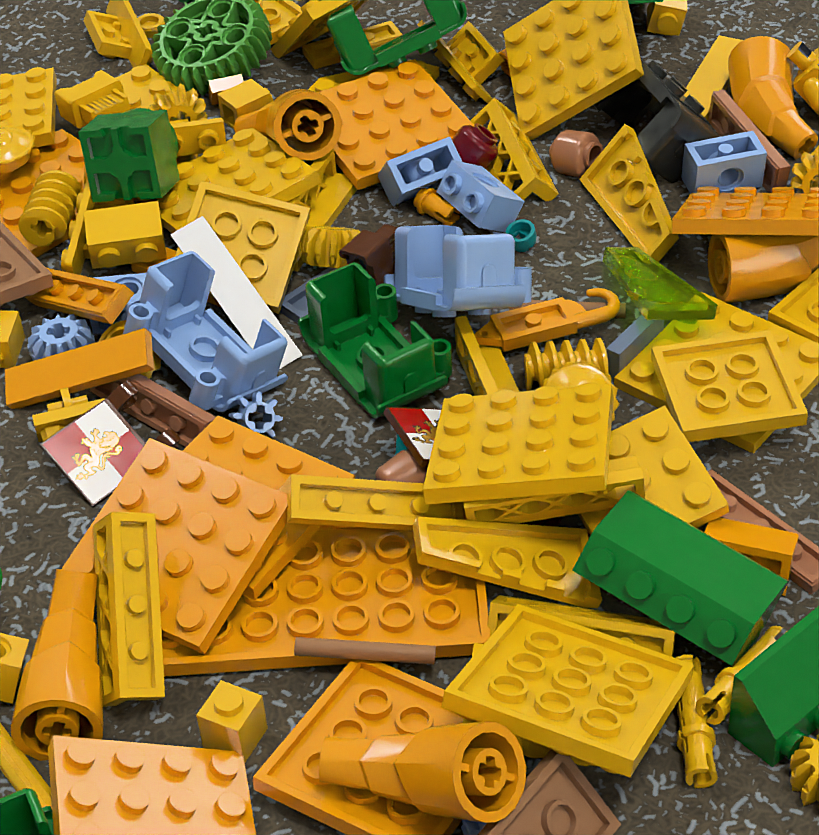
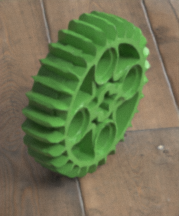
[151,0,273,96]

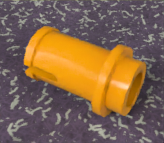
[413,188,460,226]

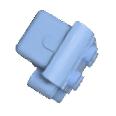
[384,225,532,317]
[123,251,288,412]

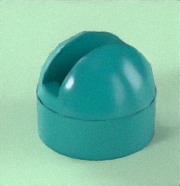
[505,219,537,252]

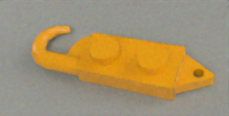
[474,288,621,352]

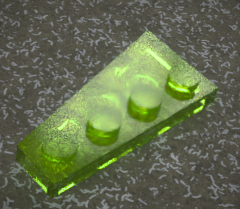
[603,247,718,324]

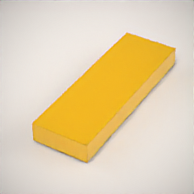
[302,21,403,69]

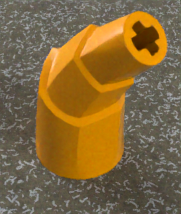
[728,36,818,160]
[234,89,341,160]
[708,234,819,303]
[11,569,103,761]
[319,721,526,823]

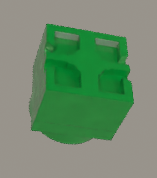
[78,108,180,202]

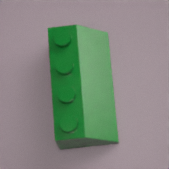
[572,490,789,666]
[728,606,819,767]

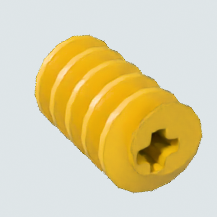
[18,170,82,247]
[524,338,609,391]

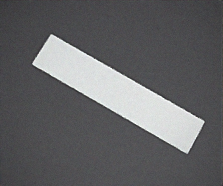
[170,216,302,369]

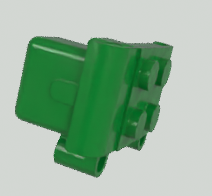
[326,0,467,75]
[298,262,452,419]

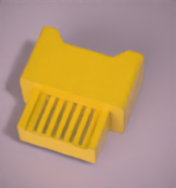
[54,70,131,128]

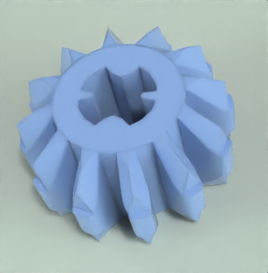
[27,314,95,361]

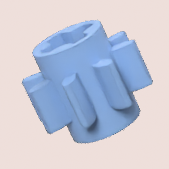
[229,391,283,437]

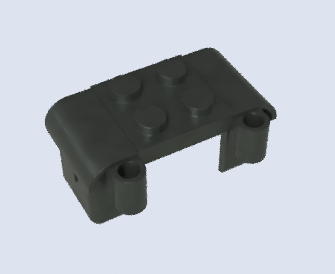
[593,58,719,183]

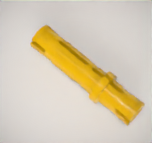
[696,626,787,725]
[676,655,718,788]

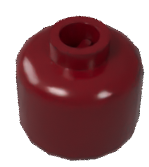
[452,123,498,169]

